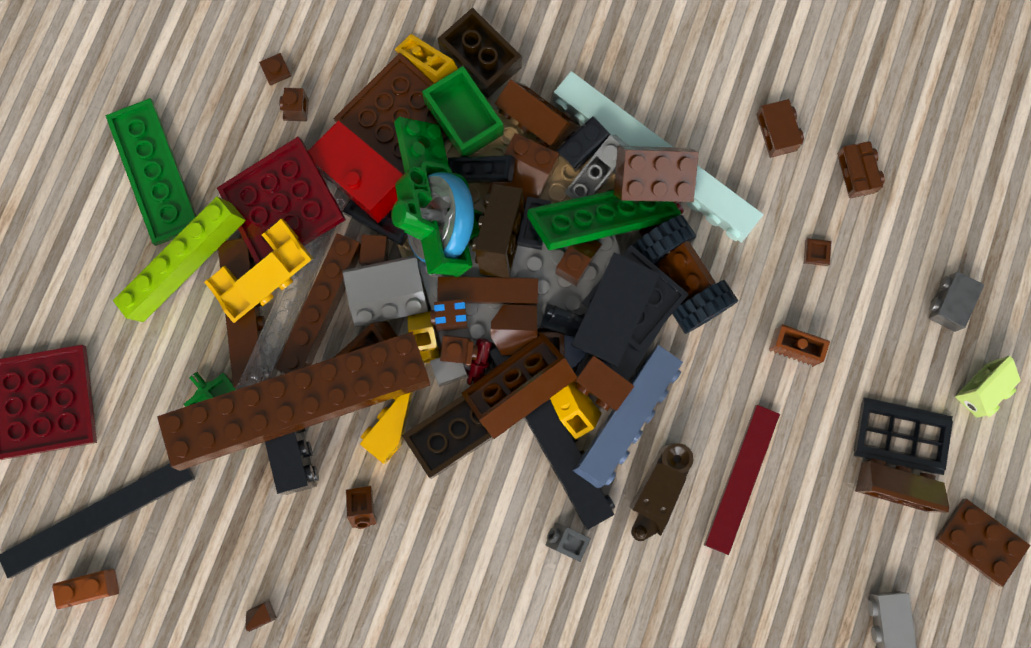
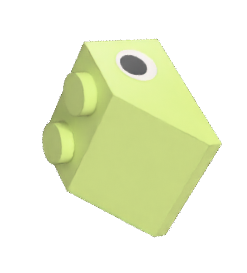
[955,356,1021,418]

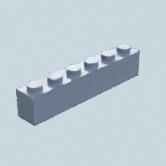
[573,345,683,488]

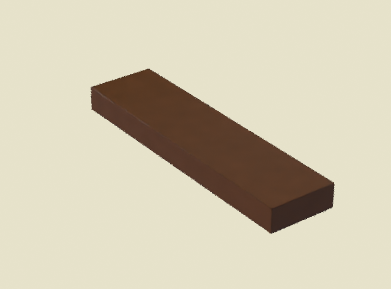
[437,277,538,305]

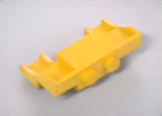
[204,218,314,323]

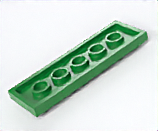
[105,98,196,246]
[527,190,681,251]

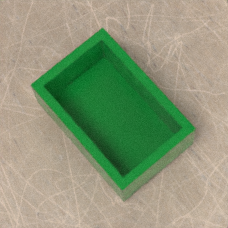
[422,66,504,157]

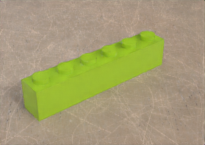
[112,196,246,322]

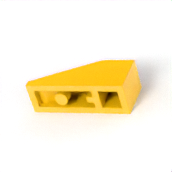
[395,34,458,84]

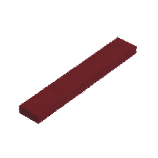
[704,405,780,555]

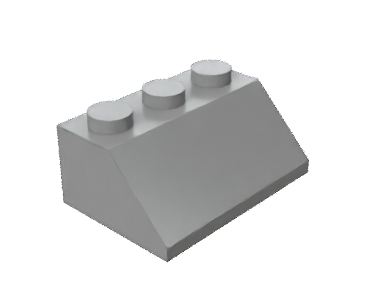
[343,255,428,327]

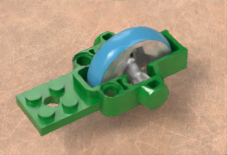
[391,117,484,277]

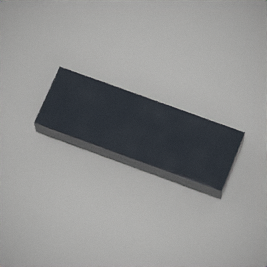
[448,155,516,183]

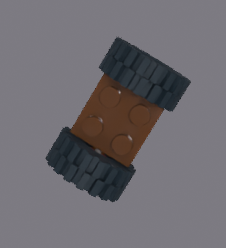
[632,215,738,334]

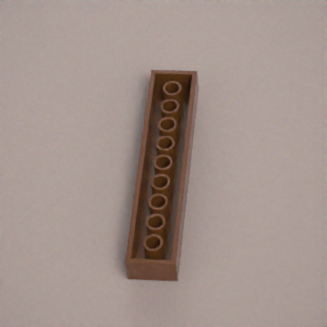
[157,331,430,471]

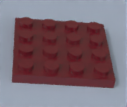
[217,136,346,265]
[0,344,97,460]

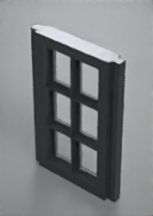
[854,397,953,475]

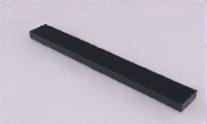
[0,463,195,579]

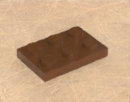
[935,499,1031,587]

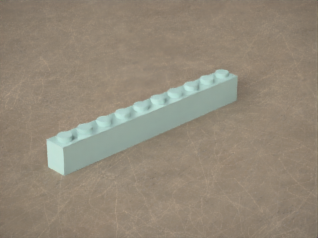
[553,71,764,243]

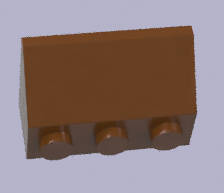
[494,79,579,148]
[855,459,950,512]

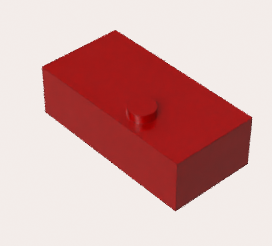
[308,120,403,223]

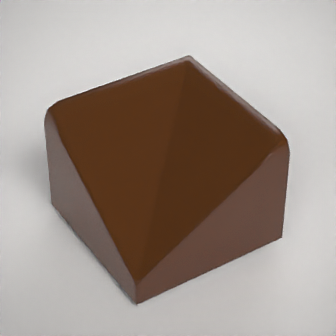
[245,600,277,632]

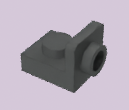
[545,523,591,562]

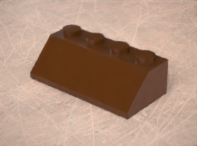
[461,333,578,439]

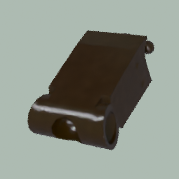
[630,443,694,541]

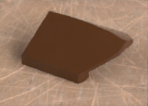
[490,305,537,355]

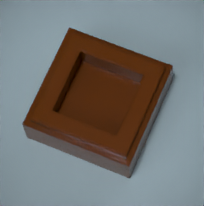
[803,238,832,266]

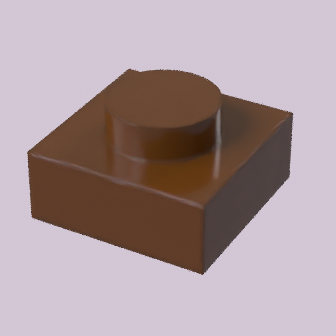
[259,53,292,86]

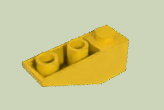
[550,381,602,439]
[360,392,413,464]

